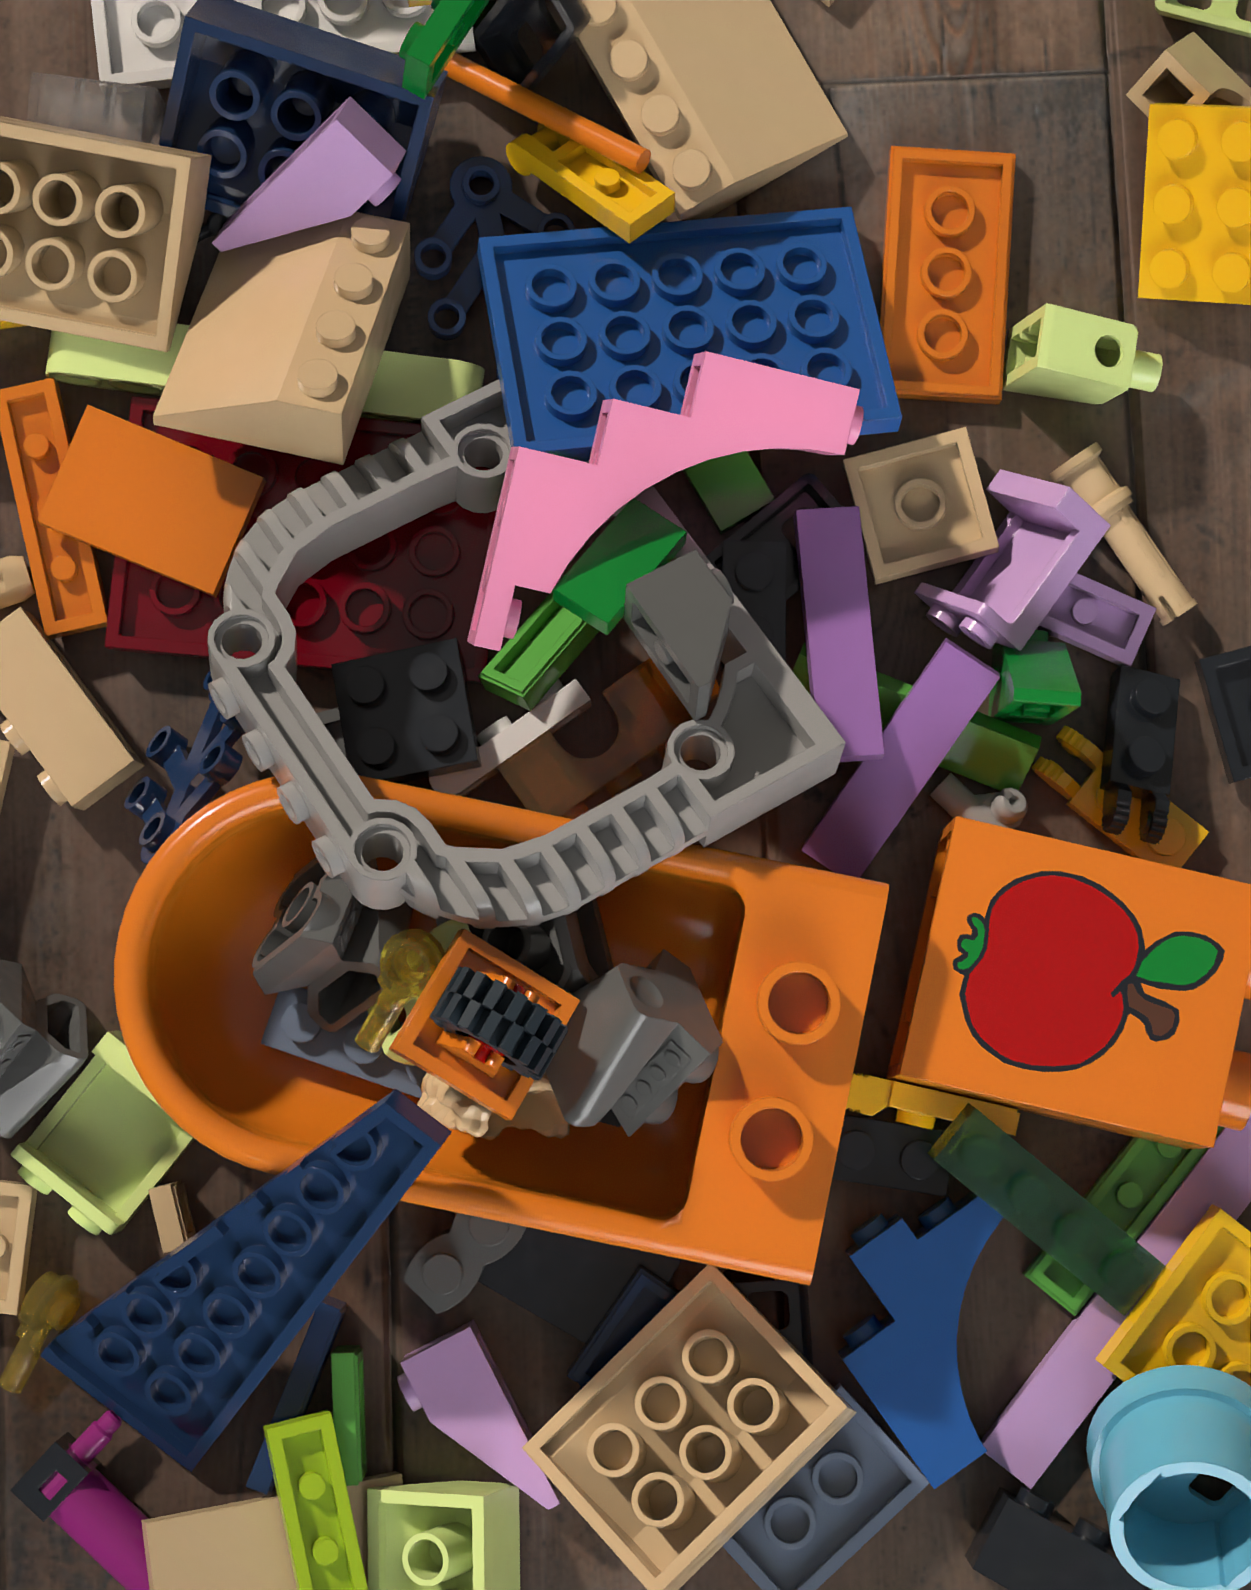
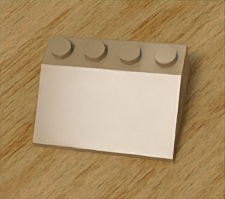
[575,0,848,221]
[0,116,212,352]
[153,212,410,465]
[522,1265,857,1590]

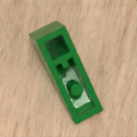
[988,630,1081,726]

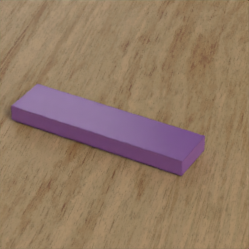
[793,506,885,762]
[801,638,1000,878]

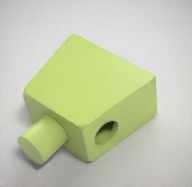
[1003,303,1163,404]

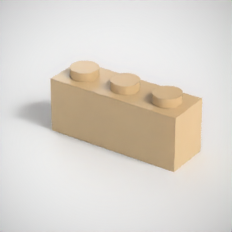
[0,607,145,811]

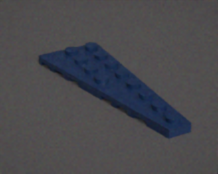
[40,1089,452,1472]

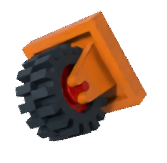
[389,929,580,1120]

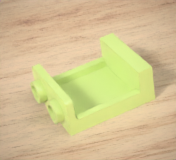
[11,1031,195,1235]

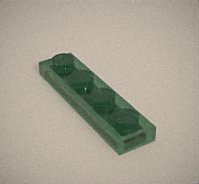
[927,1103,1165,1316]

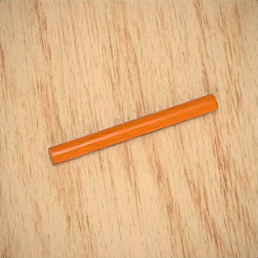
[444,52,651,174]

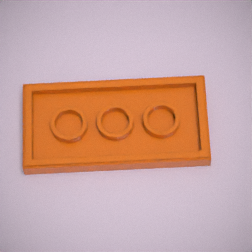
[879,146,1016,405]

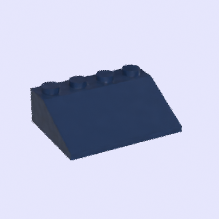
[159,0,448,222]

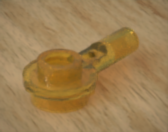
[355,929,445,1053]
[0,1271,81,1393]

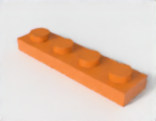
[0,377,109,640]

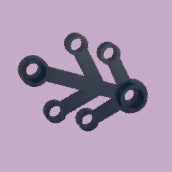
[414,156,575,380]
[124,671,246,865]

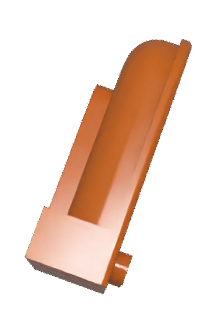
[114,775,890,1286]

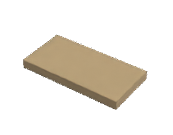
[141,1471,403,1590]

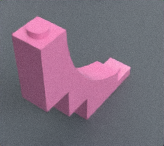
[467,351,864,651]

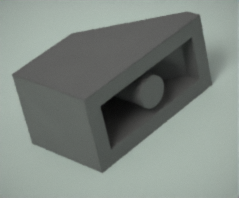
[624,549,734,721]

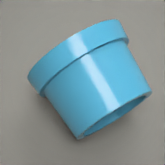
[1086,1365,1251,1590]

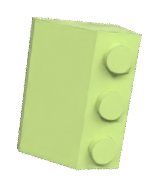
[367,1480,520,1590]

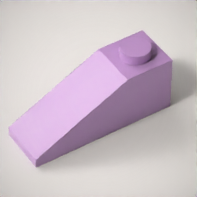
[212,96,406,252]
[397,1319,561,1510]

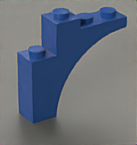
[838,1158,1039,1489]

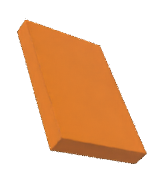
[37,404,266,598]

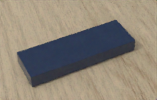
[246,1295,348,1495]

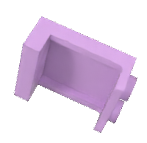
[914,469,1111,651]

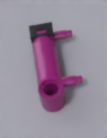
[10,1410,150,1590]

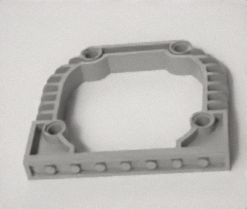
[208,379,846,929]

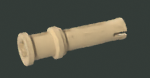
[1049,442,1197,626]

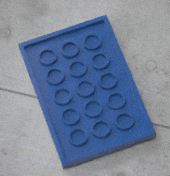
[478,207,902,462]

